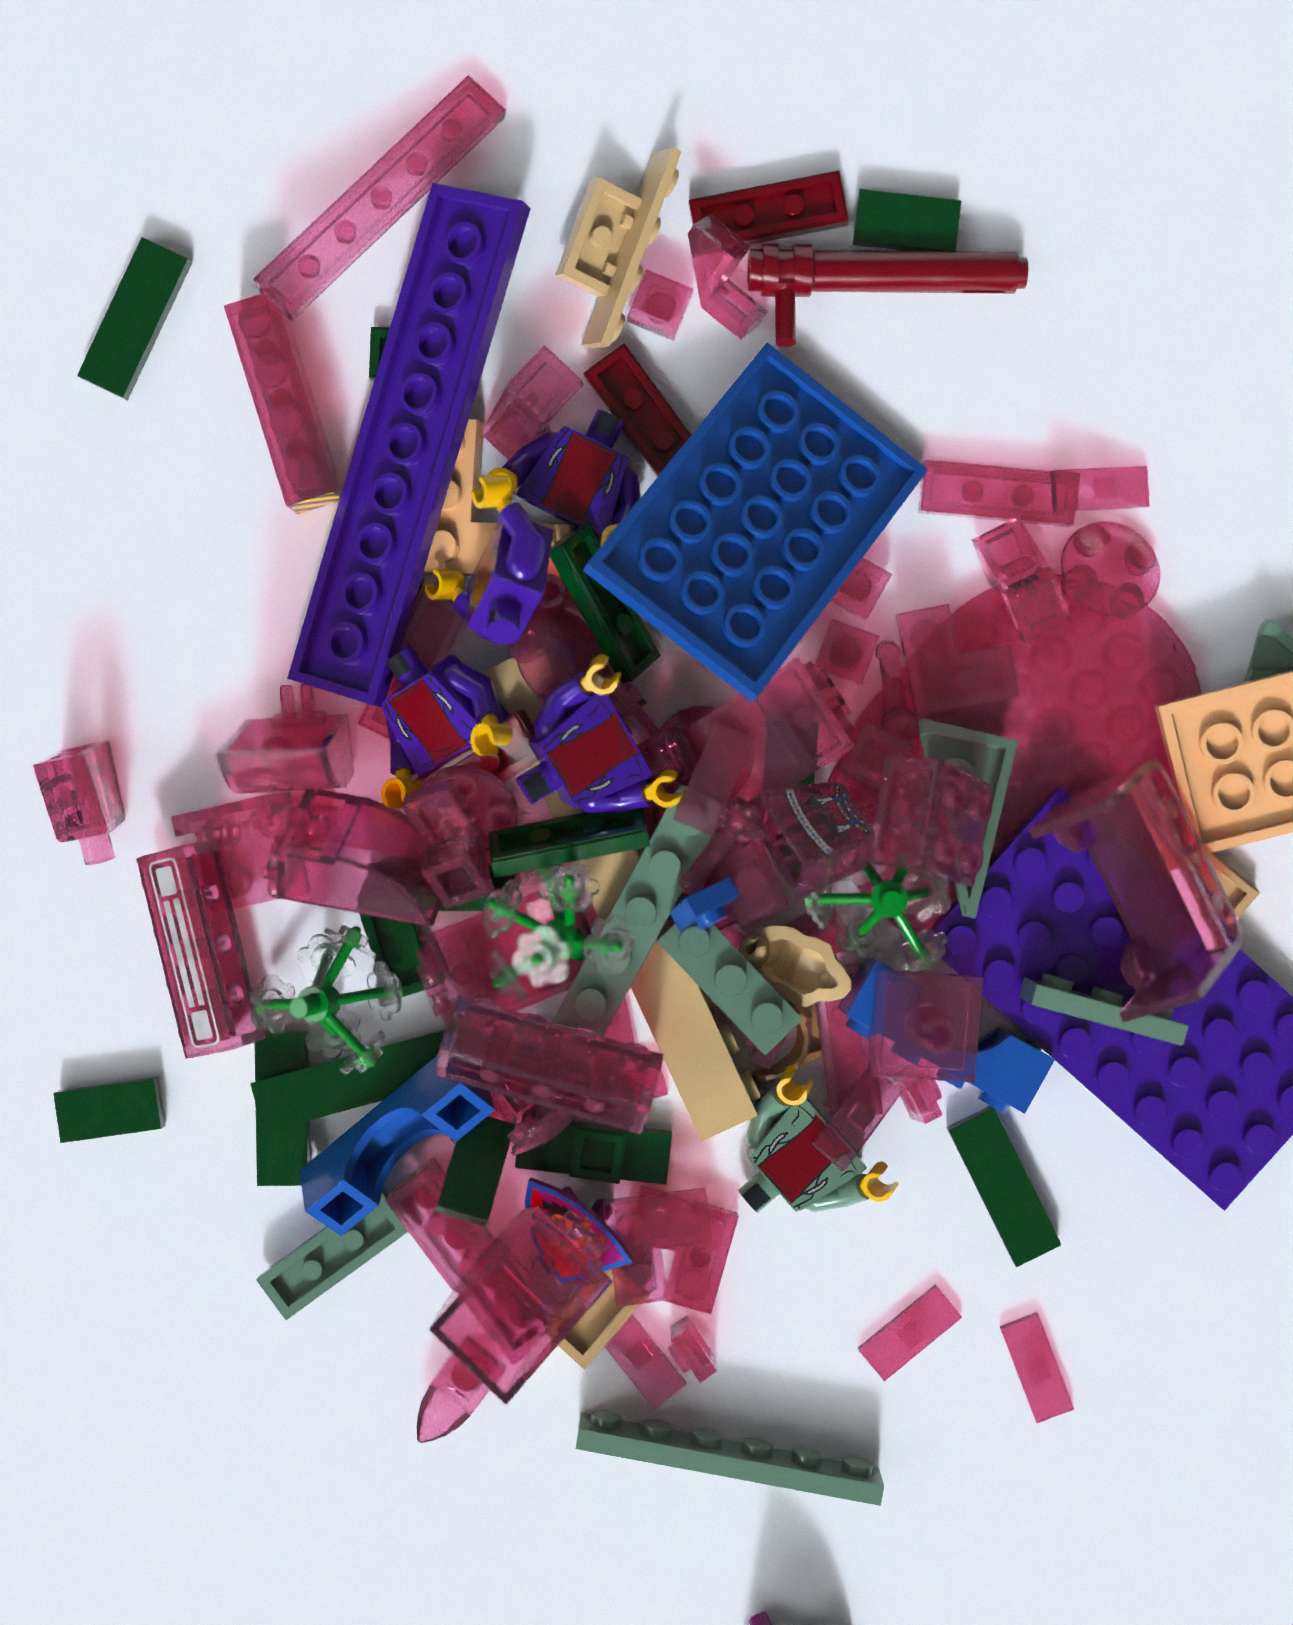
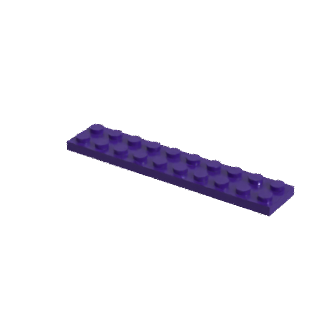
[287,183,531,708]

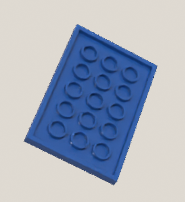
[583,342,928,703]

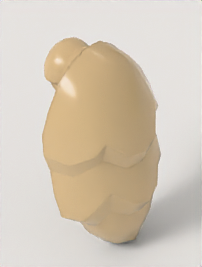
[739,926,851,1008]

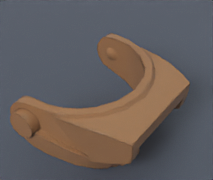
[752,999,823,1085]

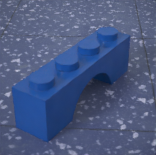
[837,954,1055,1114]
[299,1044,495,1236]

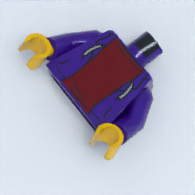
[488,409,641,547]
[425,475,554,645]
[381,644,513,809]
[516,655,685,813]

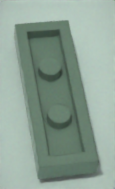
[656,923,803,1055]
[1019,973,1189,1046]
[256,1187,411,1321]

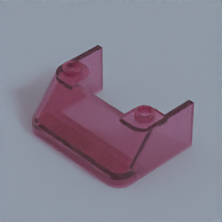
[1029,759,1243,1023]

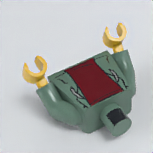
[738,1065,899,1213]

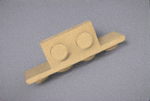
[555,147,682,349]

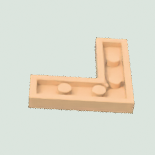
[423,419,574,579]

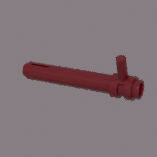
[747,244,1028,347]

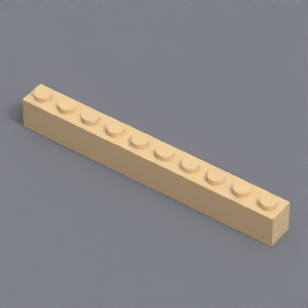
[485,644,761,1142]

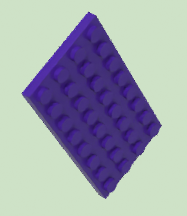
[920,786,1293,1211]

